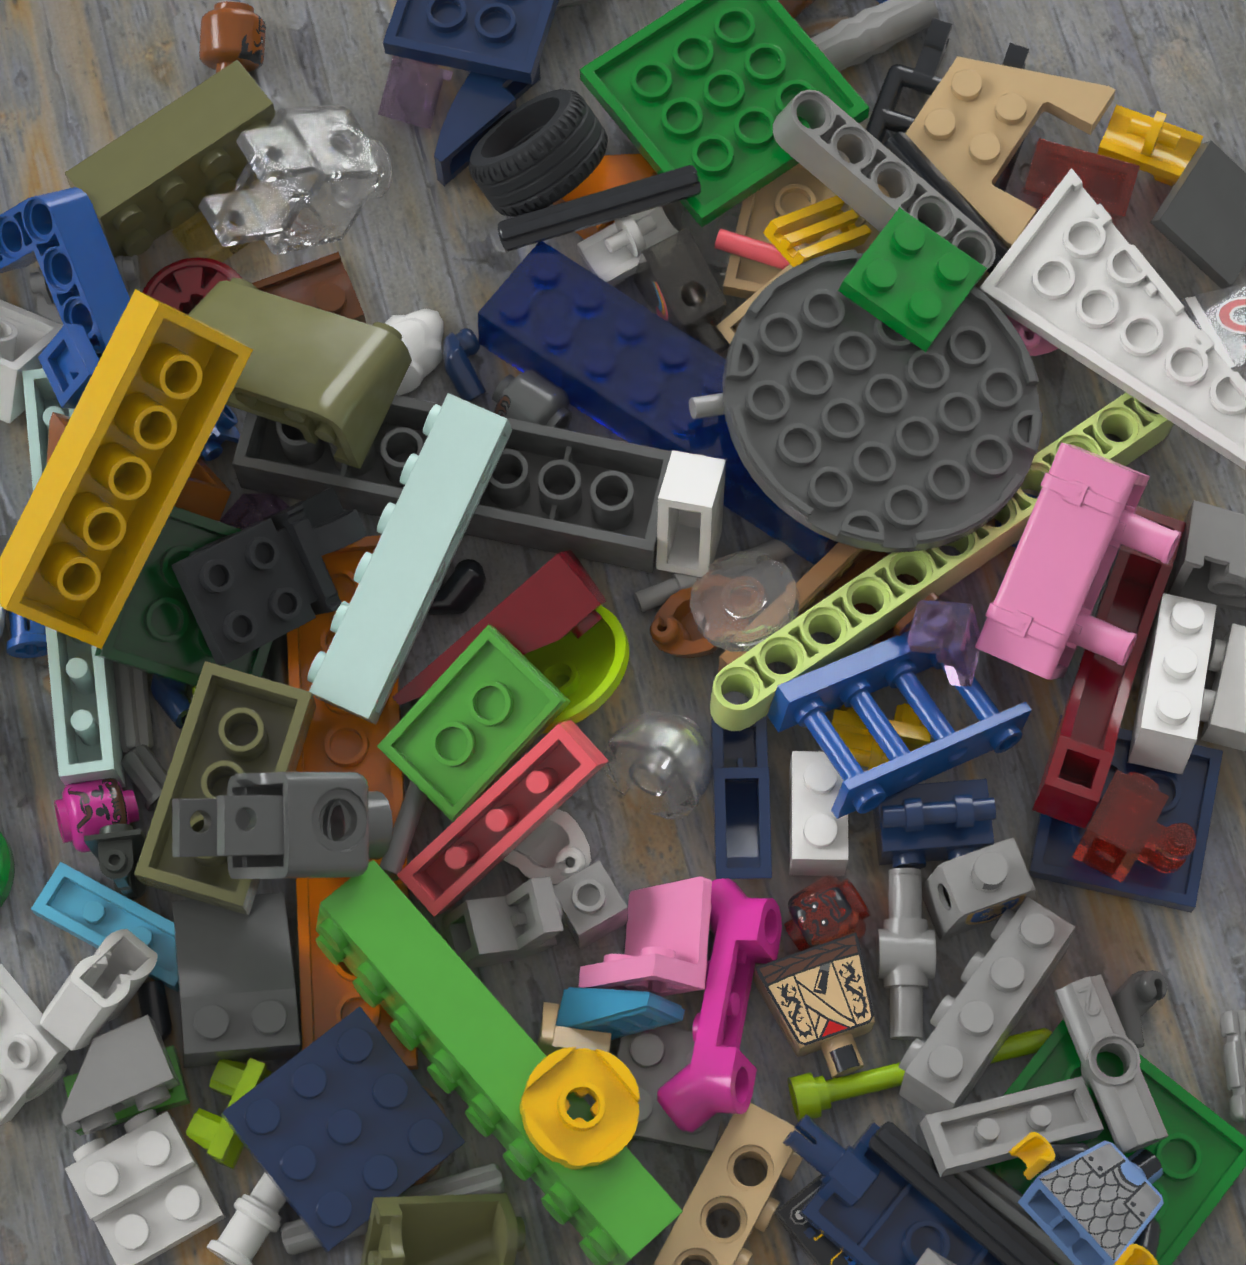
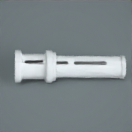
[206,1172,287,1265]

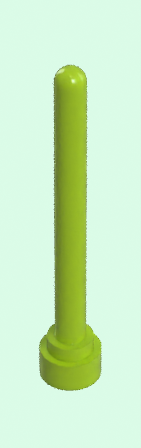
[788,1028,1052,1122]

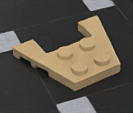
[906,56,1116,249]

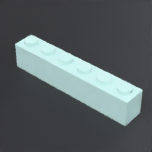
[307,393,512,725]

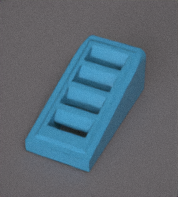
[556,987,685,1040]

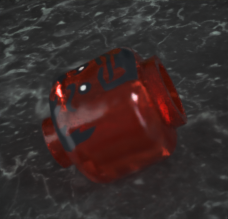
[784,875,871,951]

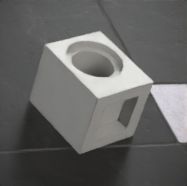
[553,860,628,950]

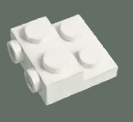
[65,1109,226,1265]

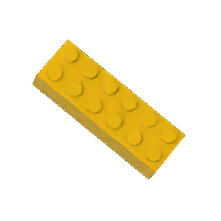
[0,289,253,649]

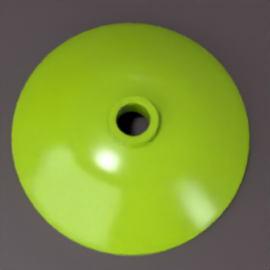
[524,606,629,734]

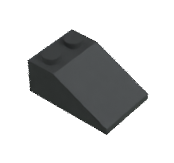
[172,892,300,1068]

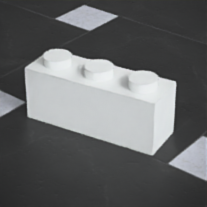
[1128,593,1217,775]

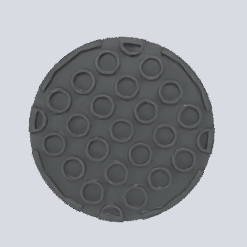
[722,250,1043,553]

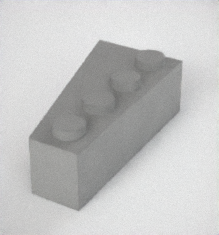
[1167,500,1246,612]

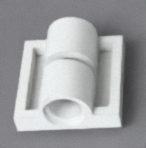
[0,964,70,1125]

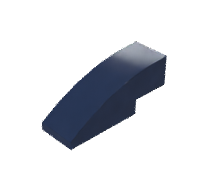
[434,62,541,186]
[711,715,772,879]

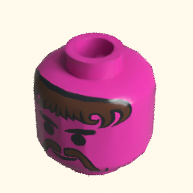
[54,778,139,853]

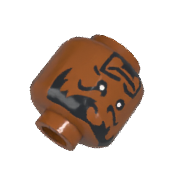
[199,1,266,74]

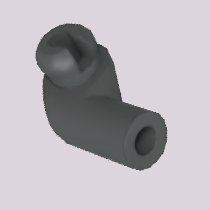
[1111,970,1167,1048]

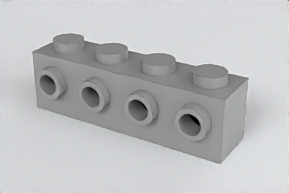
[899,896,1075,1114]

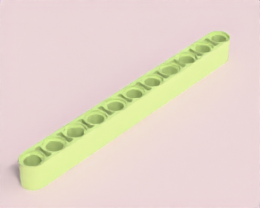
[710,393,1174,731]

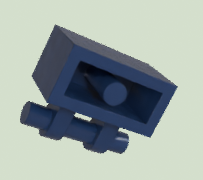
[873,778,996,869]

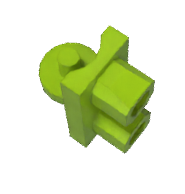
[186,1058,273,1170]

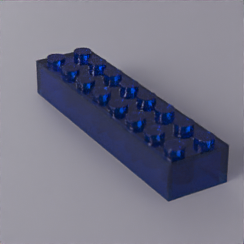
[478,241,838,565]

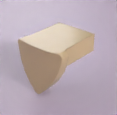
[537,1002,612,1056]

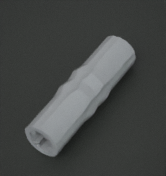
[811,0,939,72]

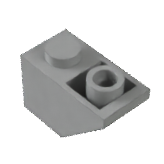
[61,1015,180,1135]

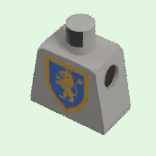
[922,838,1038,940]

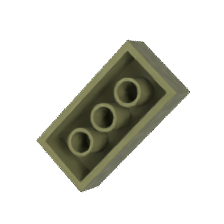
[65,60,285,258]
[134,661,316,915]

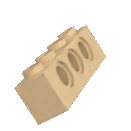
[653,1102,803,1265]

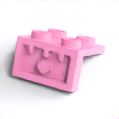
[578,876,712,997]

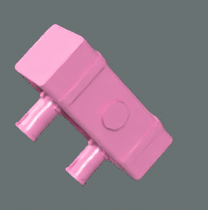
[975,442,1181,680]

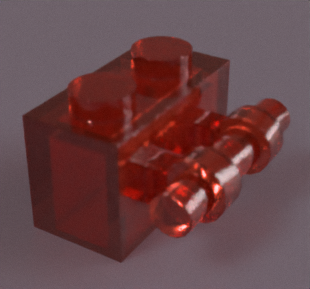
[1021,138,1140,220]
[1072,770,1196,883]

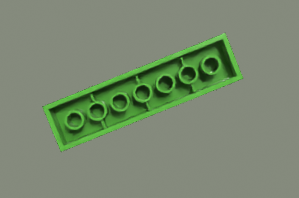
[315,859,683,1265]

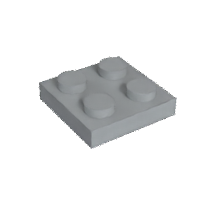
[617,1026,722,1154]

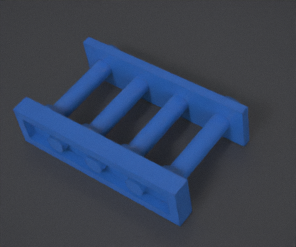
[767,610,1032,819]

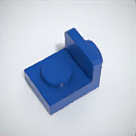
[38,324,99,409]

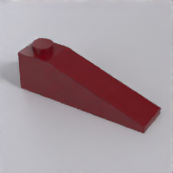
[392,550,606,705]

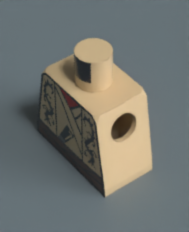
[753,932,875,1078]

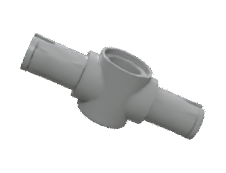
[876,868,936,1040]

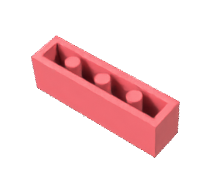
[397,720,609,917]

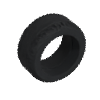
[469,89,608,217]

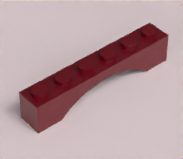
[1032,506,1186,829]

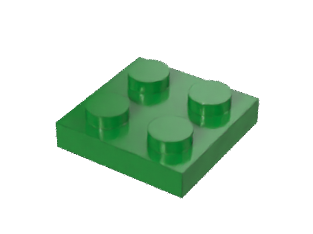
[838,207,987,352]

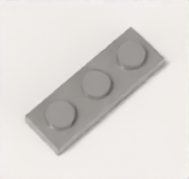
[920,1076,1104,1177]

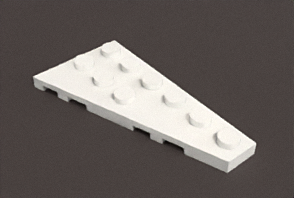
[979,168,1246,470]

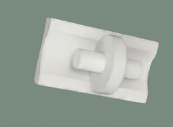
[577,206,684,290]

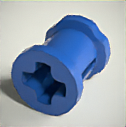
[6,610,48,658]

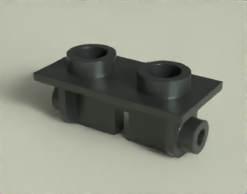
[84,824,148,900]

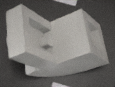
[442,876,564,968]

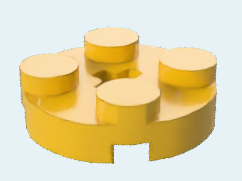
[519,1047,640,1170]

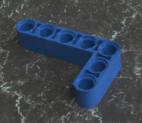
[0,187,130,360]

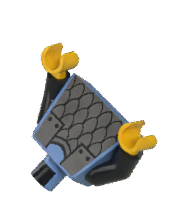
[1008,1132,1164,1265]

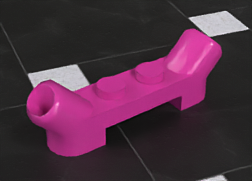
[657,879,782,1133]

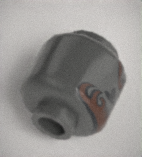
[492,370,573,430]

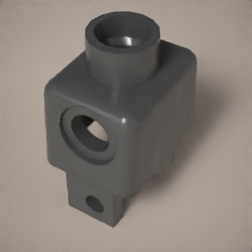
[172,772,393,879]

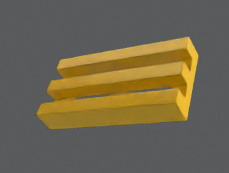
[763,195,872,267]

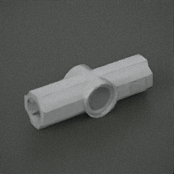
[1053,974,1168,1154]

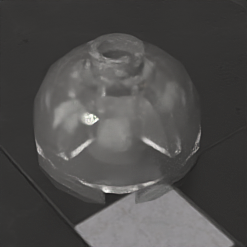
[602,711,714,819]

